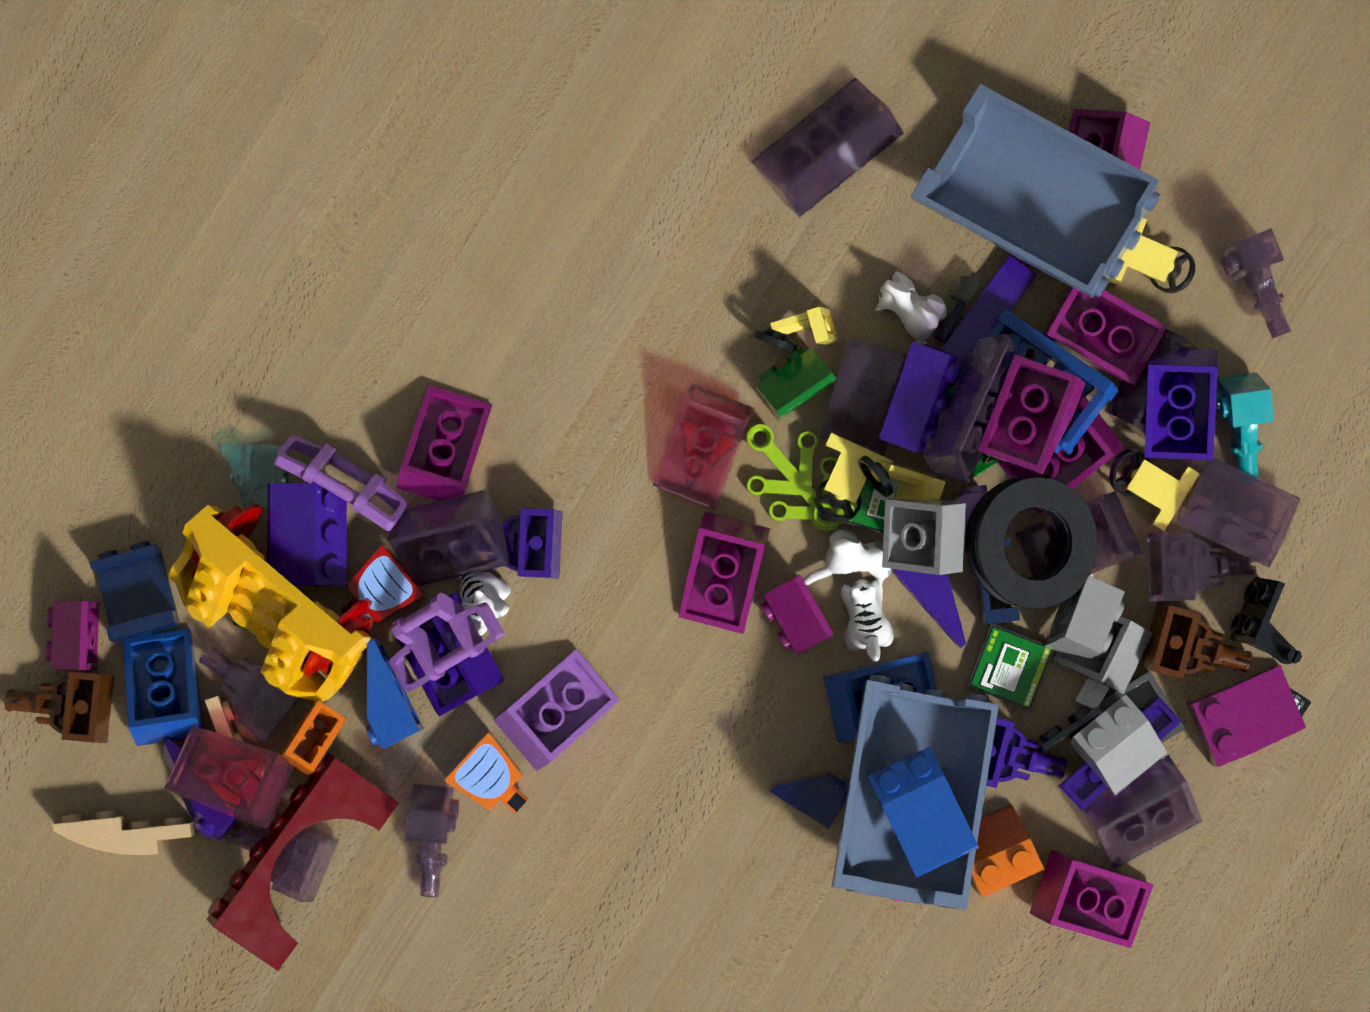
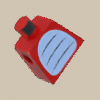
[340,545,425,623]

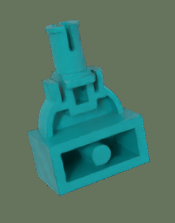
[1216,372,1274,484]

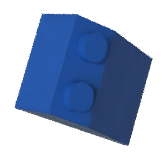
[123,628,204,746]
[365,638,424,749]
[823,652,937,742]
[868,747,979,878]

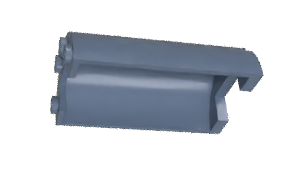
[911,84,1161,298]
[831,675,999,910]

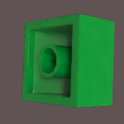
[755,347,837,421]

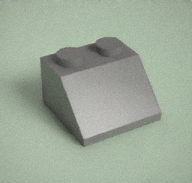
[882,499,966,575]
[1044,576,1125,658]
[1052,616,1153,694]
[1070,694,1167,796]

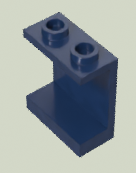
[976,539,1020,624]
[89,541,181,644]

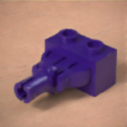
[456,508,563,579]
[986,716,1067,788]

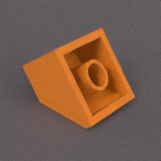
[972,805,1044,897]

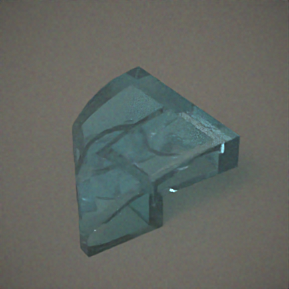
[219,443,289,513]

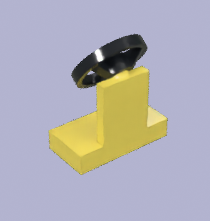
[1109,218,1195,294]
[751,307,839,352]
[814,433,893,522]
[1109,449,1200,532]
[857,455,945,500]

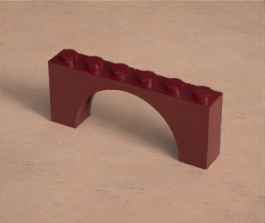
[206,752,399,971]

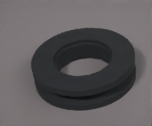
[965,477,1097,608]

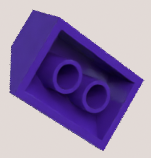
[879,342,959,453]
[1145,349,1218,460]
[267,483,347,586]
[396,591,505,717]

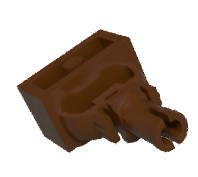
[1140,602,1252,679]
[4,671,114,743]

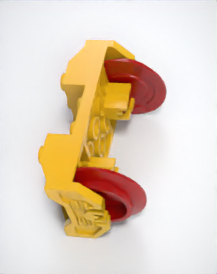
[168,504,373,703]

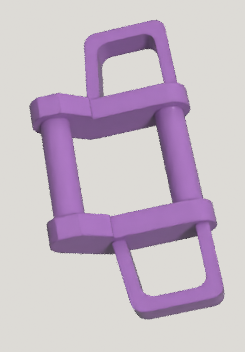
[273,435,407,531]
[389,593,504,692]

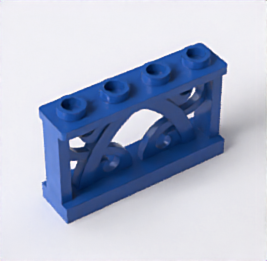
[957,309,1119,455]

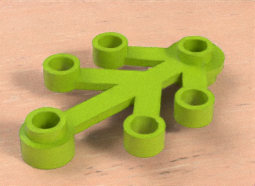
[747,424,844,531]

